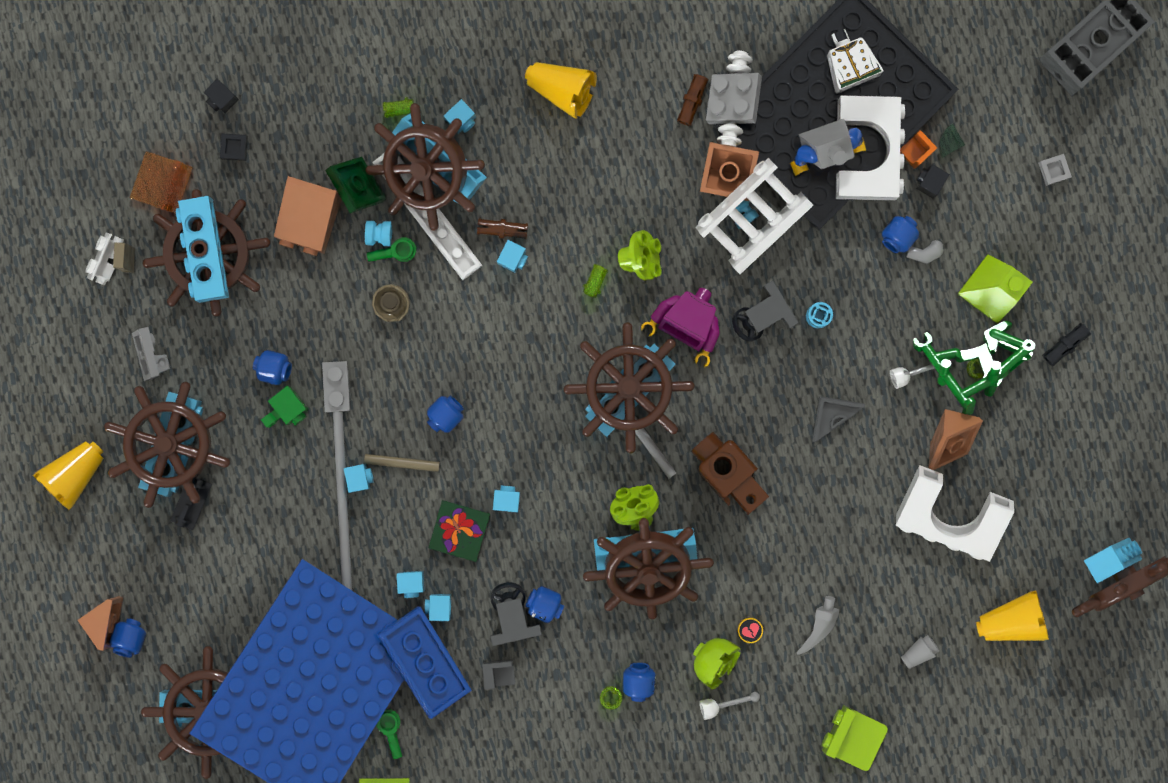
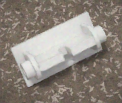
[86,233,124,285]

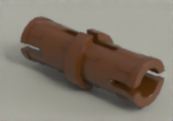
[677,74,709,126]
[477,218,528,239]

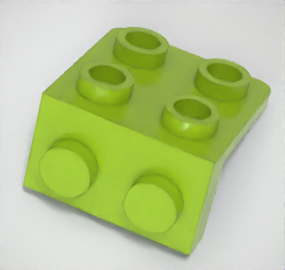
[822,705,888,771]

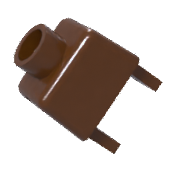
[691,432,769,515]

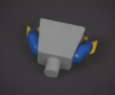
[790,118,866,176]

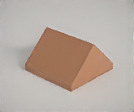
[700,142,759,201]
[929,409,983,470]
[78,596,123,651]

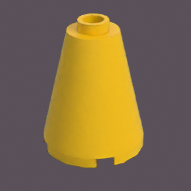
[525,62,597,119]
[33,441,104,510]
[976,590,1049,641]

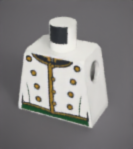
[827,29,883,94]

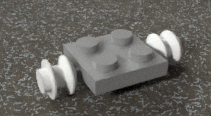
[706,51,762,147]

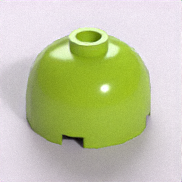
[693,638,741,689]

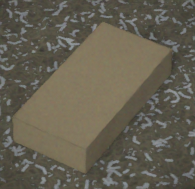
[113,242,135,273]

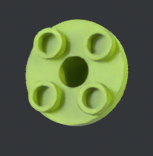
[618,230,662,280]
[610,485,659,531]

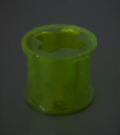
[966,358,984,379]

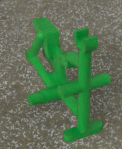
[913,320,1035,415]

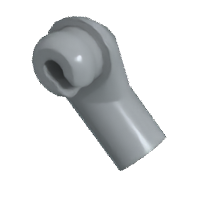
[906,240,944,264]

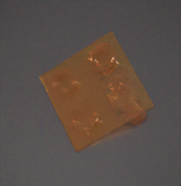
[130,151,193,214]

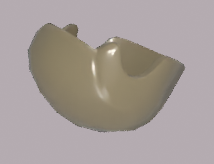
[372,284,410,322]

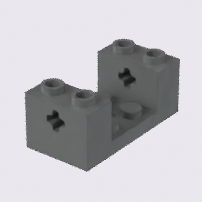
[1038,0,1155,96]

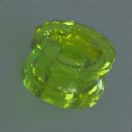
[600,686,622,710]

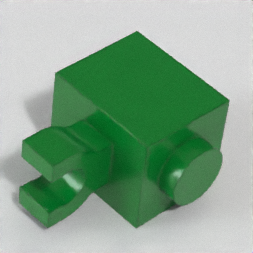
[261,385,309,428]

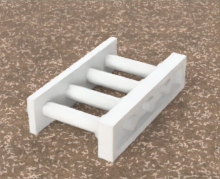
[696,158,813,274]

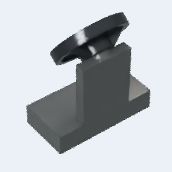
[732,280,798,342]
[490,582,542,646]

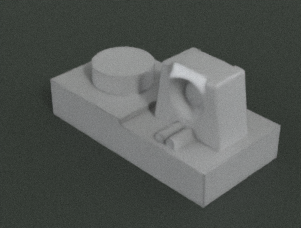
[132,327,170,381]

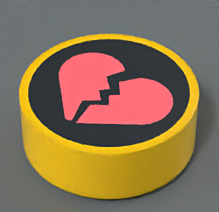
[737,618,763,643]

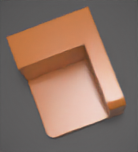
[900,130,937,169]

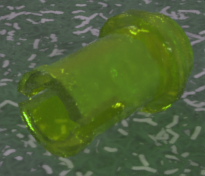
[383,97,414,118]
[582,264,608,298]

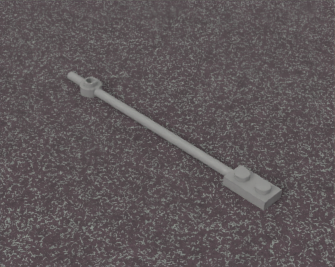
[322,361,352,590]

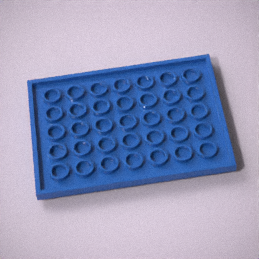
[189,559,404,783]

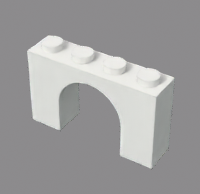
[836,96,905,200]
[896,465,1014,562]

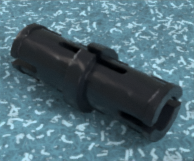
[1042,323,1091,367]

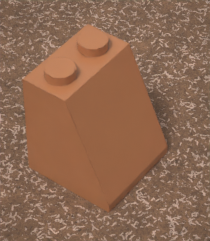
[274,176,342,256]

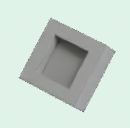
[1038,154,1072,186]

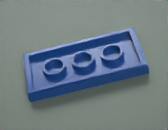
[377,606,472,719]

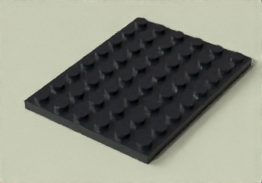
[713,0,959,231]

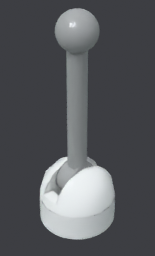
[890,364,934,389]
[699,692,760,720]

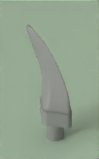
[797,596,839,655]

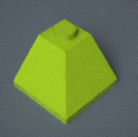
[958,254,1033,324]

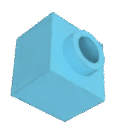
[443,99,476,134]
[497,240,528,273]
[344,464,374,493]
[493,485,520,512]
[397,571,425,598]
[425,594,451,621]

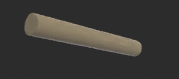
[364,454,440,472]

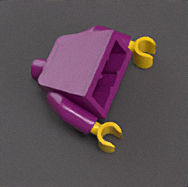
[641,288,720,367]

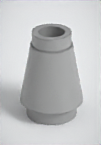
[901,635,940,669]

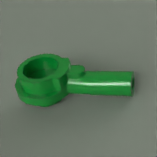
[367,237,417,262]
[376,709,402,759]

